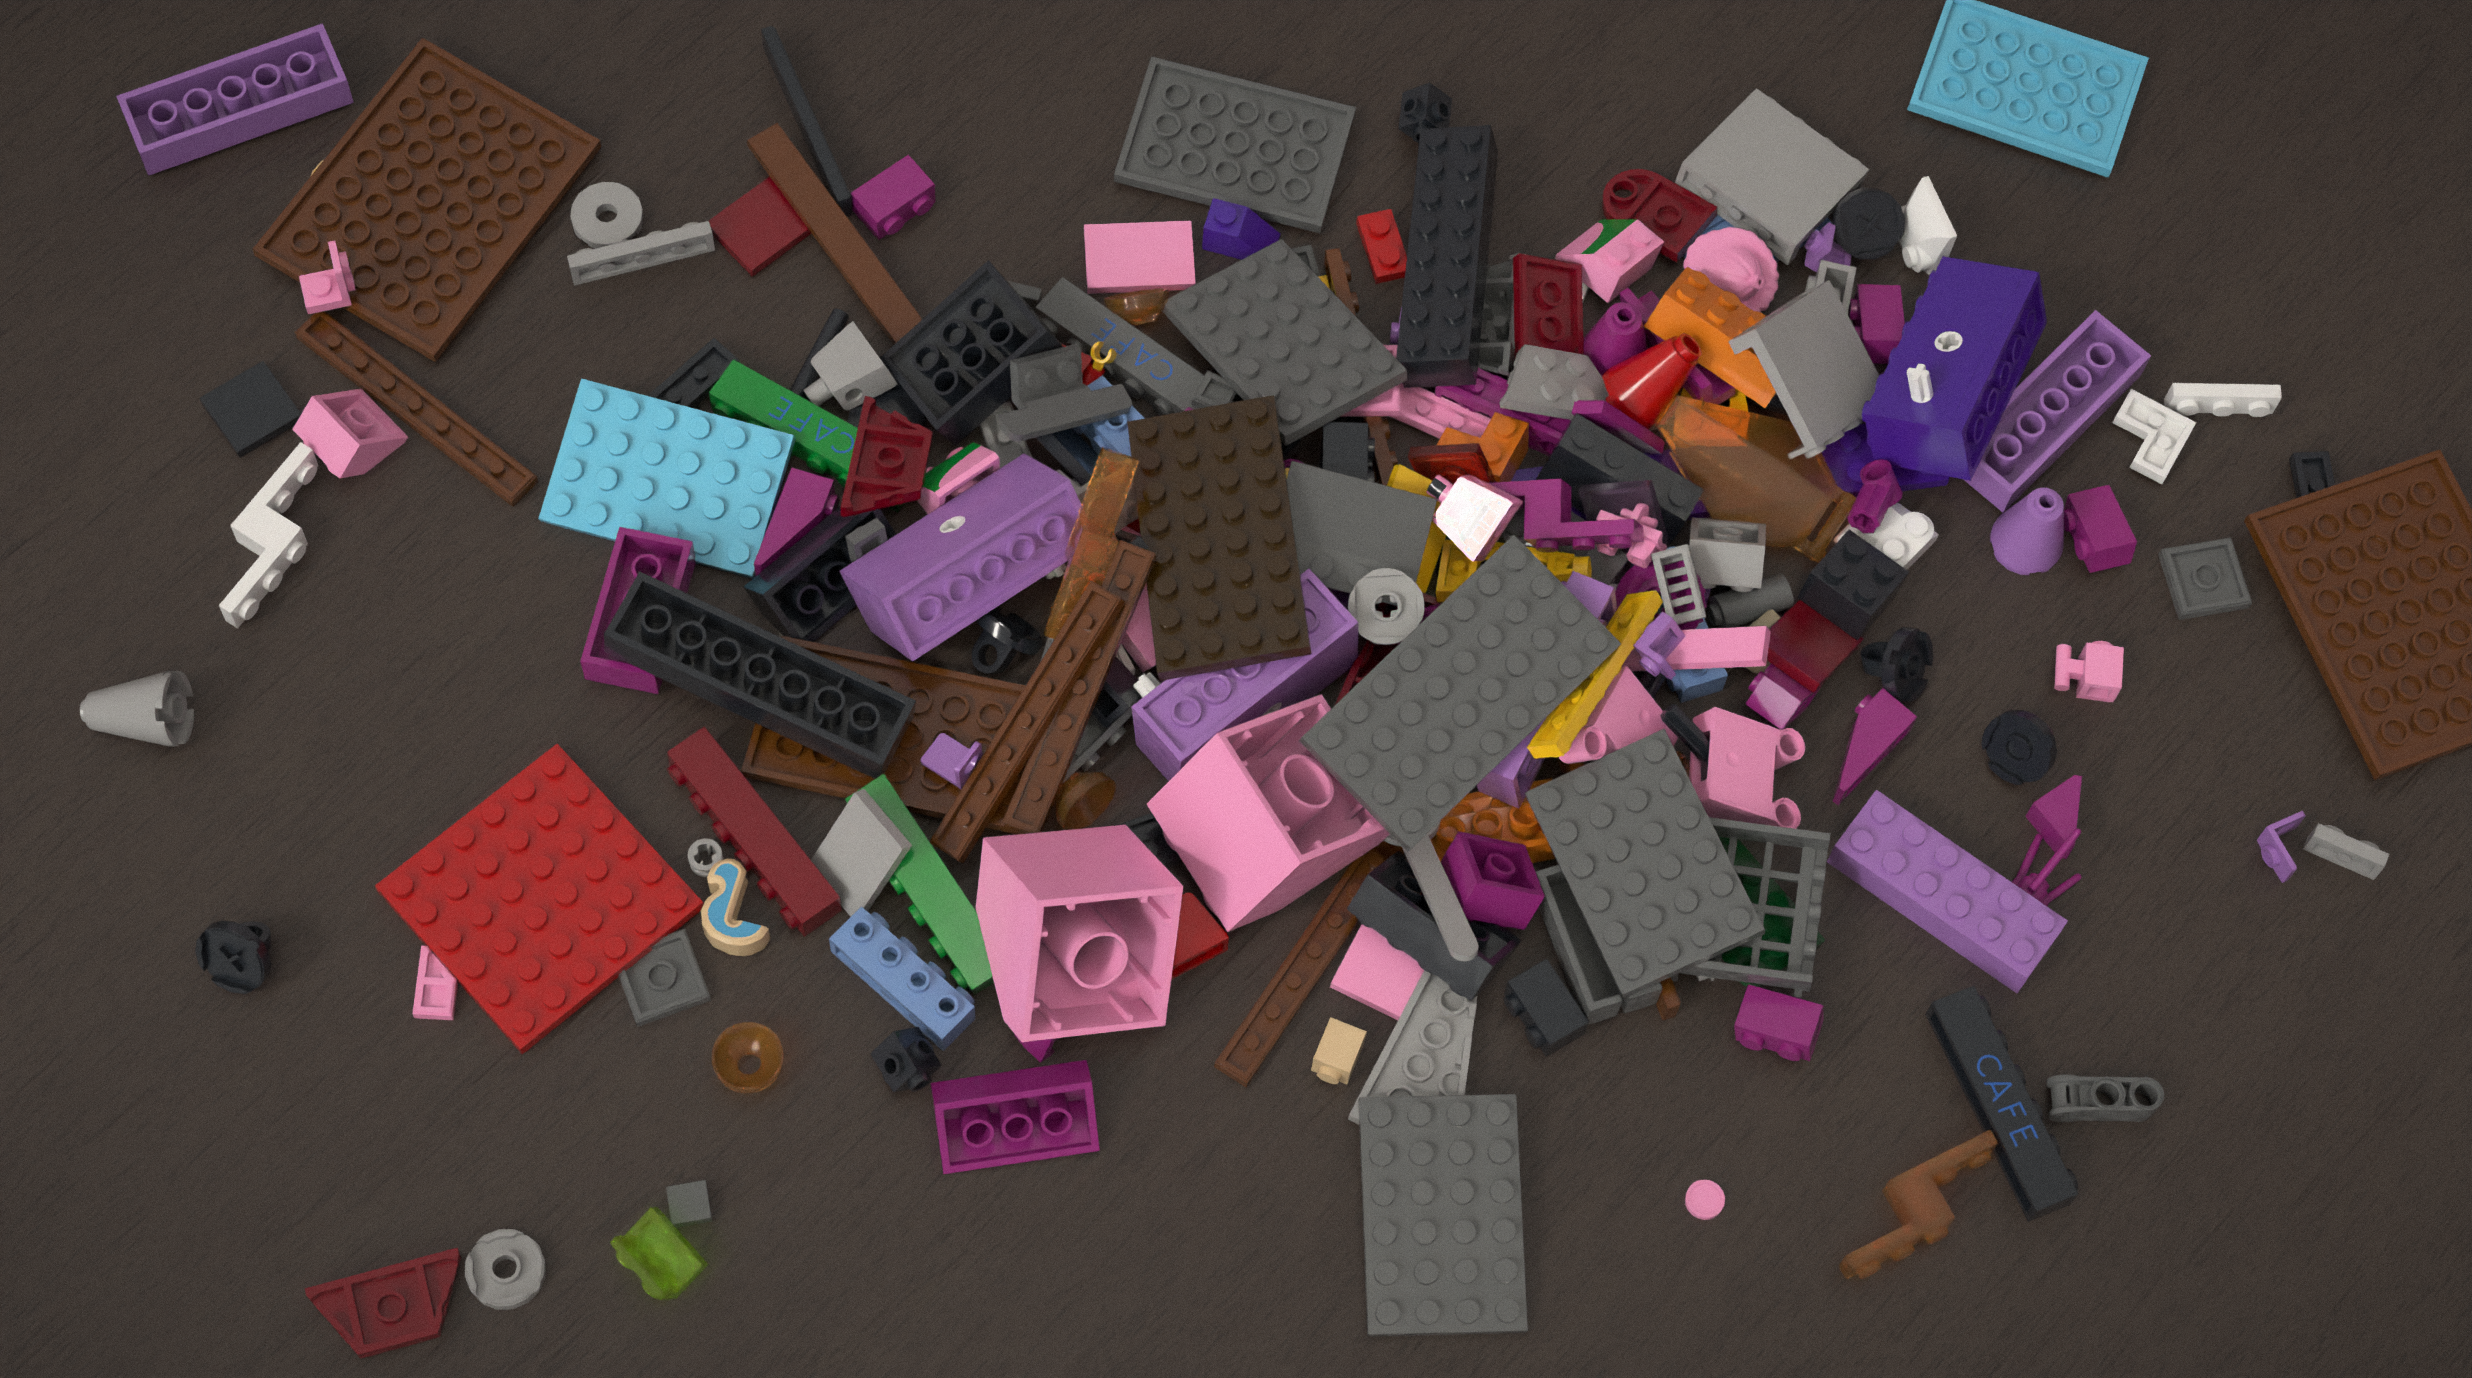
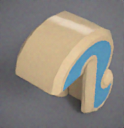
[701,859,771,956]

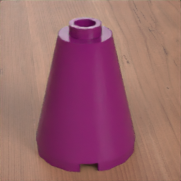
[1584,302,1648,376]

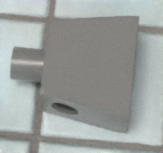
[803,321,898,411]

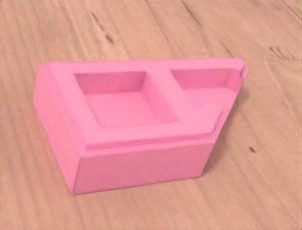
[413,946,458,1020]

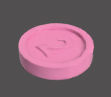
[1685,1180,1725,1220]

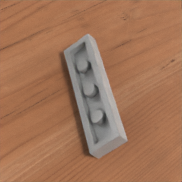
[567,221,715,286]

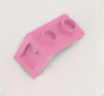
[299,241,356,314]

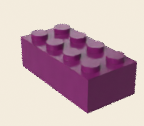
[580,527,696,694]

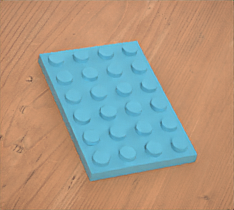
[1907,0,2149,177]
[538,379,796,579]

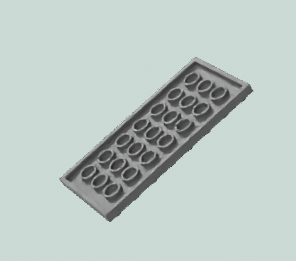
[1299,535,1621,852]

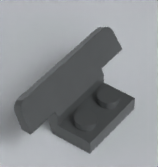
[997,345,1132,442]

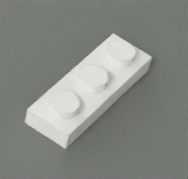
[2164,383,2282,417]

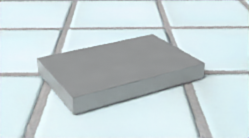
[811,789,912,917]

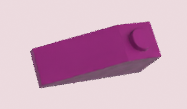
[754,468,839,576]
[1833,688,1917,806]

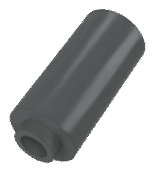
[1706,573,1794,628]

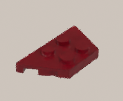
[841,396,933,517]
[304,1247,461,1359]

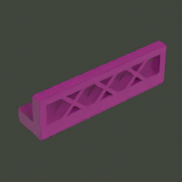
[1619,288,1735,413]
[1435,368,1570,456]

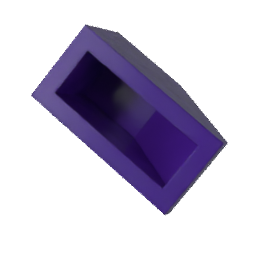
[1202,198,1281,260]

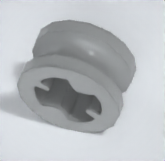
[688,838,724,877]

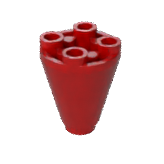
[1602,333,1702,430]

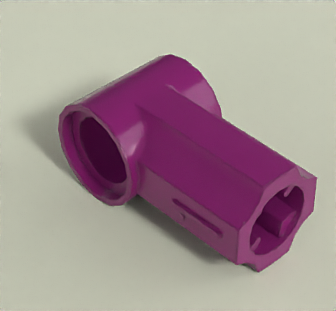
[1847,459,1903,533]

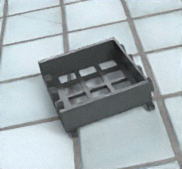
[1671,817,1831,999]

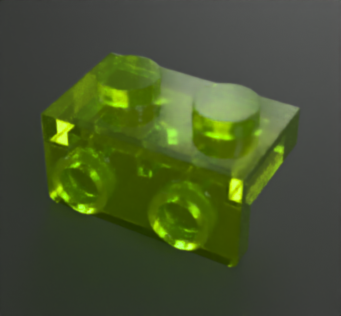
[610,1207,709,1300]

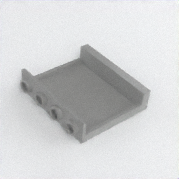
[1675,88,1869,266]
[1728,280,1879,459]

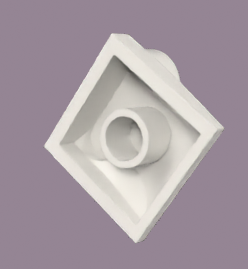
[1898,176,1957,275]
[1833,502,1939,570]

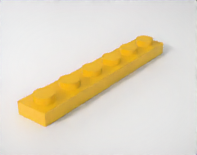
[1527,590,1663,759]

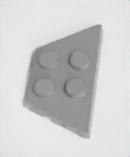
[1499,344,1609,420]

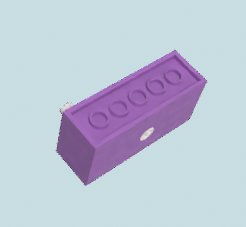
[840,454,1099,661]
[1131,569,1359,781]

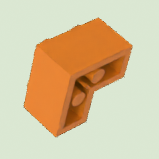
[1432,412,1529,485]

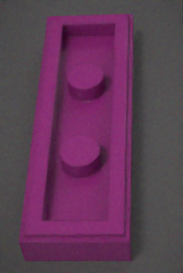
[1571,400,1665,454]

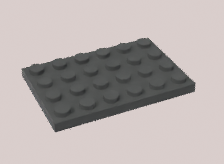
[1114,56,1356,234]
[1162,239,1407,446]
[1525,729,1765,999]
[1358,1094,1528,1337]

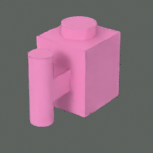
[2054,641,2124,703]

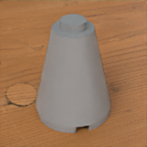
[80,671,194,747]

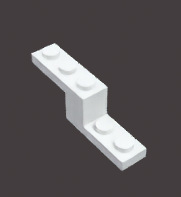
[219,442,318,629]

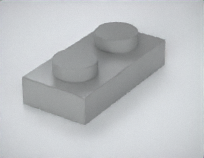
[2303,823,2390,880]

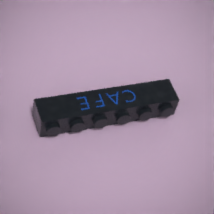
[1925,986,2078,1222]

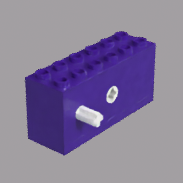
[1862,256,2047,481]

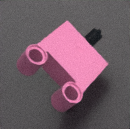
[1559,666,1678,764]

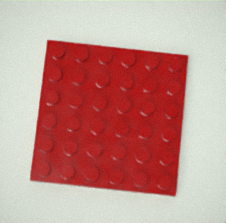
[375,744,704,1055]

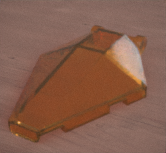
[1655,395,1856,563]

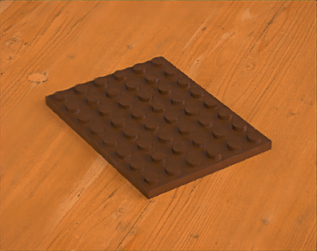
[253,38,601,362]
[2244,449,2472,780]

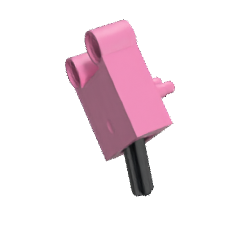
[1660,704,1805,829]

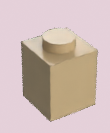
[1311,1017,1367,1085]

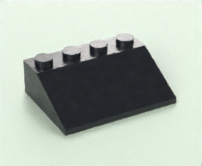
[880,260,1064,446]

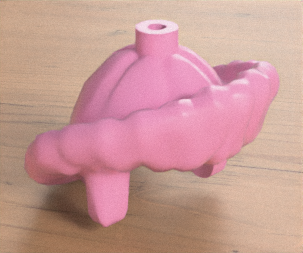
[1683,227,1779,312]

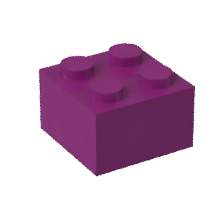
[1441,831,1545,930]

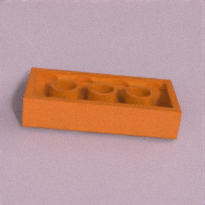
[1431,778,1555,863]

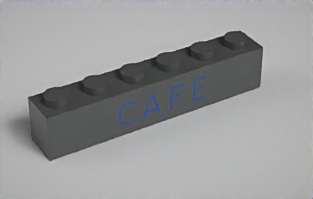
[1035,277,1236,416]

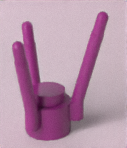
[2012,828,2082,906]

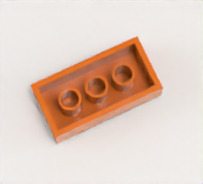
[1644,266,1776,408]

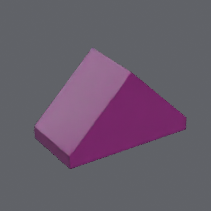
[2025,775,2082,859]

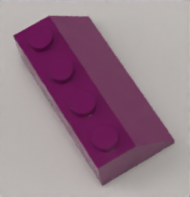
[931,1060,1100,1174]

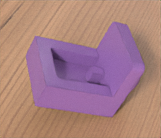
[1804,222,1852,273]
[1633,611,1685,680]

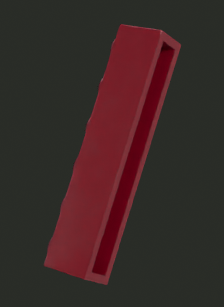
[666,726,842,937]

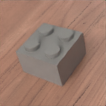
[1689,517,1766,592]

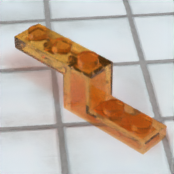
[1044,447,1139,639]
[1839,1130,1998,1280]

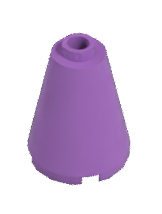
[1990,488,2064,575]

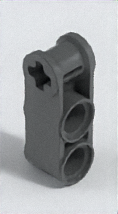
[2046,1074,2164,1122]

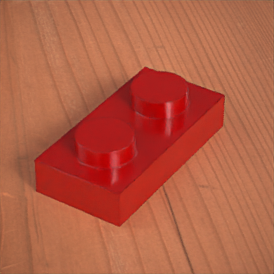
[1356,209,1407,284]

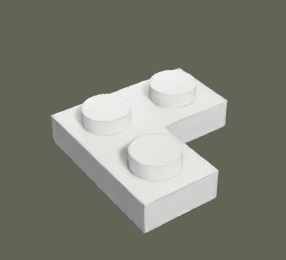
[2112,389,2196,484]

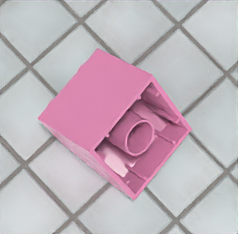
[1147,694,1390,932]
[976,825,1183,1042]

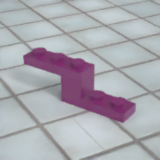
[1488,479,1644,552]

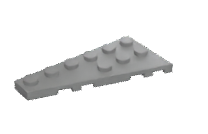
[1348,970,1477,1125]

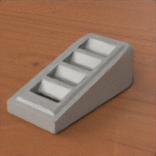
[1651,544,1706,625]

